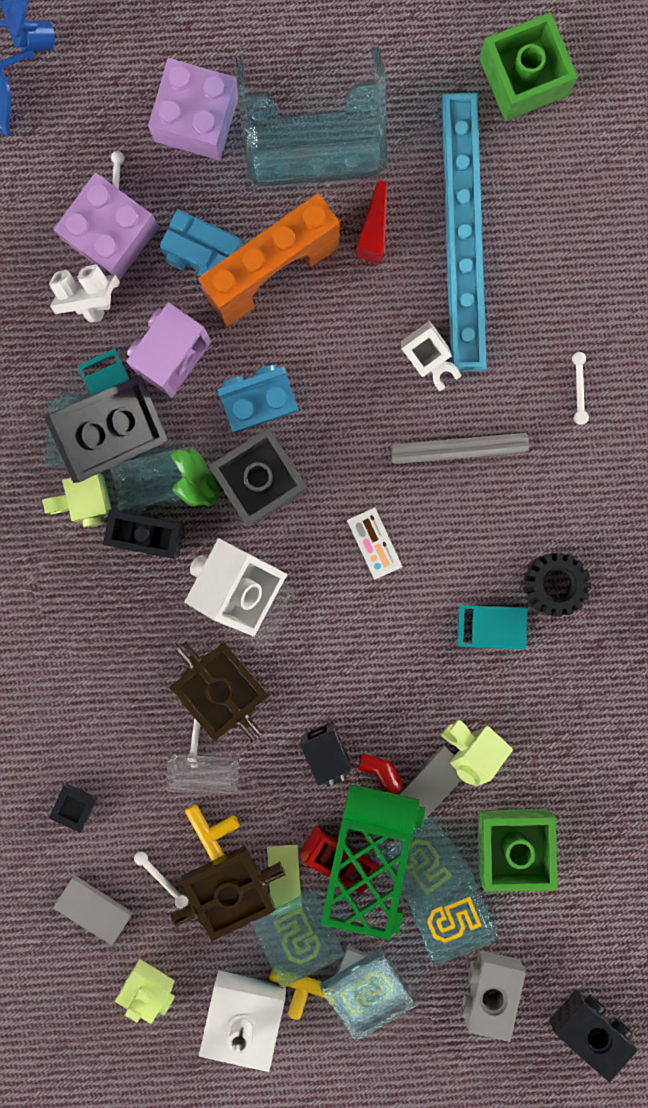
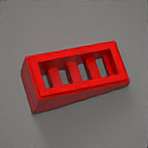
[355,180,387,264]
[299,826,380,895]

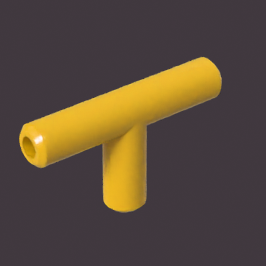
[185,804,240,861]
[269,967,339,1020]

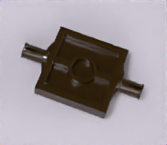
[169,641,269,742]
[171,846,286,941]

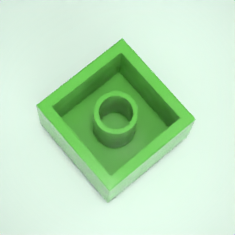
[479,12,578,121]
[478,809,558,892]

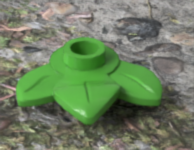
[170,447,220,506]

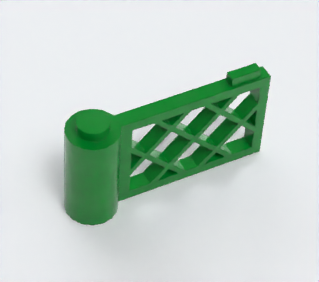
[320,784,425,940]

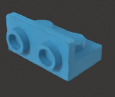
[217,365,299,434]

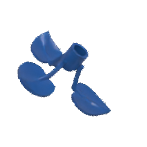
[0,0,55,136]

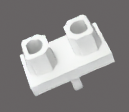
[49,264,120,323]

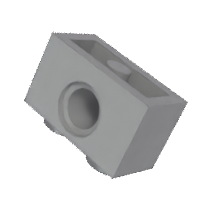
[460,950,526,1042]

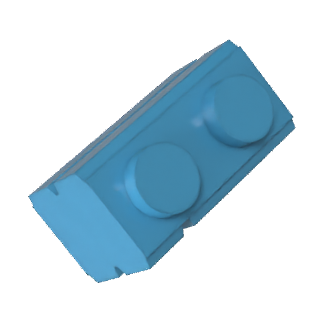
[160,209,243,277]

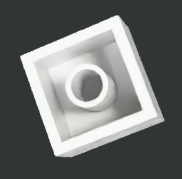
[184,538,287,636]
[199,970,286,1072]

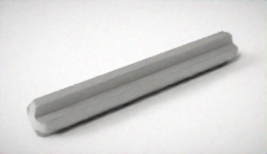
[391,433,529,464]

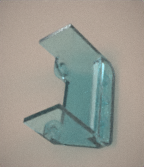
[236,46,387,186]

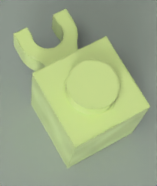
[42,473,112,528]
[441,720,514,787]
[115,959,175,1024]

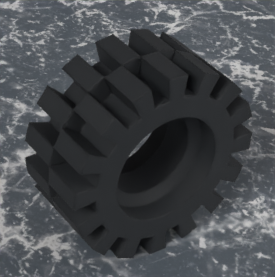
[523,553,591,617]

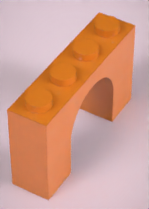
[198,192,340,327]

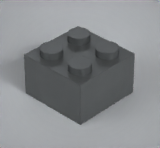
[208,427,308,528]

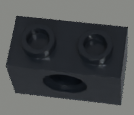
[103,510,186,559]
[300,721,352,787]
[549,989,638,1083]

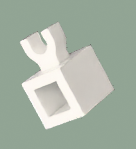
[401,320,462,391]

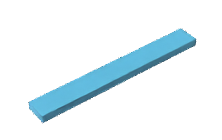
[442,93,487,372]

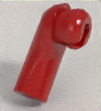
[358,753,402,794]

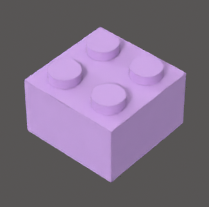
[148,58,239,161]
[53,172,159,281]
[126,302,211,398]

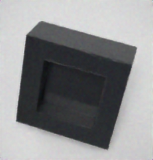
[49,784,98,833]

